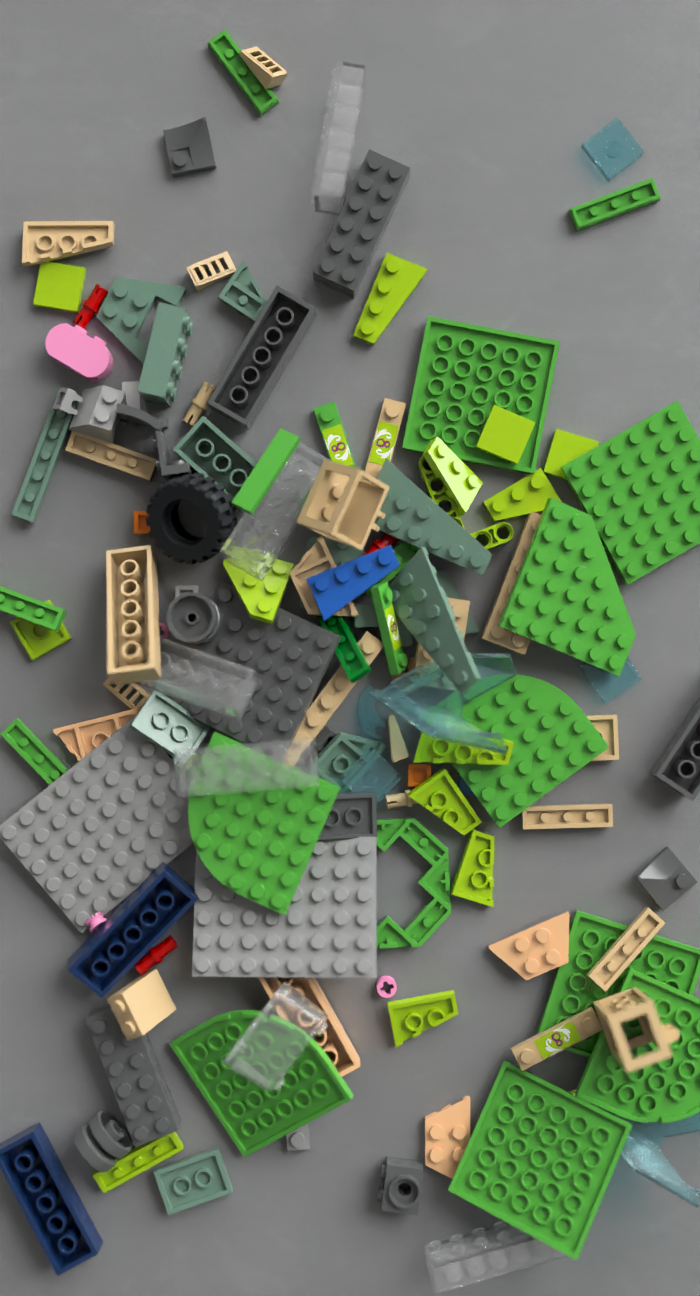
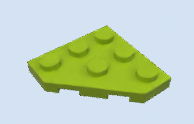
[223,545,294,625]

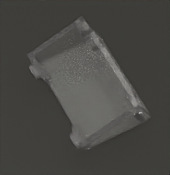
[223,981,328,1092]

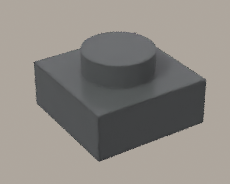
[311,726,337,751]

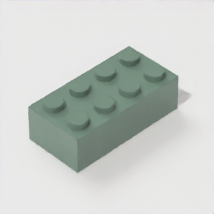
[137,302,194,407]
[173,416,257,513]

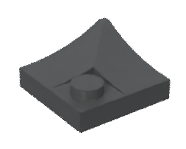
[163,117,216,177]
[116,404,169,430]
[636,846,697,911]

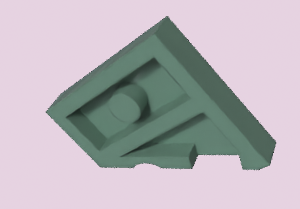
[218,261,267,323]

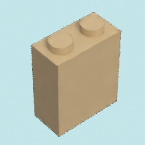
[107,969,176,1041]

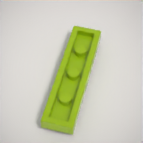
[92,1132,184,1193]

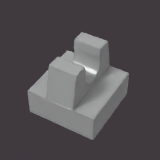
[53,387,83,415]

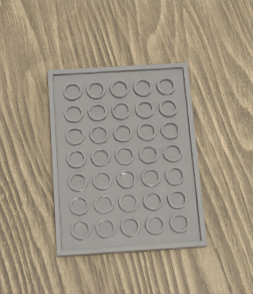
[0,716,193,934]
[192,837,377,978]

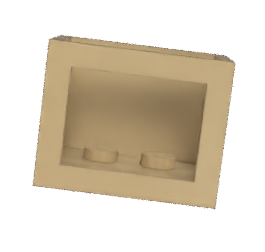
[296,459,390,551]
[593,987,680,1073]

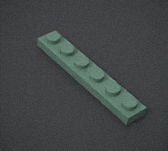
[11,388,79,523]

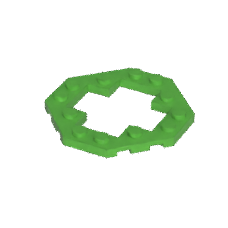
[377,818,451,949]

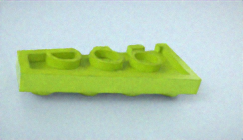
[353,253,428,346]
[413,718,514,765]

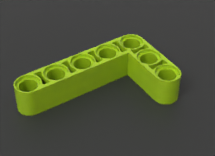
[418,456,514,550]

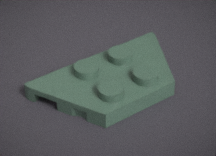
[309,732,387,793]

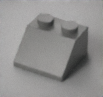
[69,385,127,443]

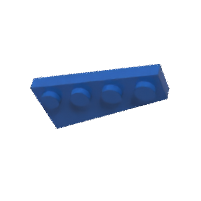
[306,545,400,622]

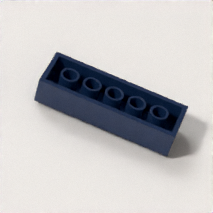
[68,862,198,998]
[0,1122,103,1276]

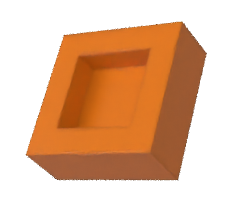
[134,511,151,534]
[407,763,431,787]

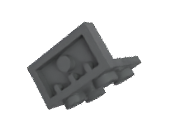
[153,430,194,481]

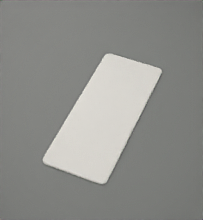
[122,381,141,424]

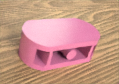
[45,323,113,383]

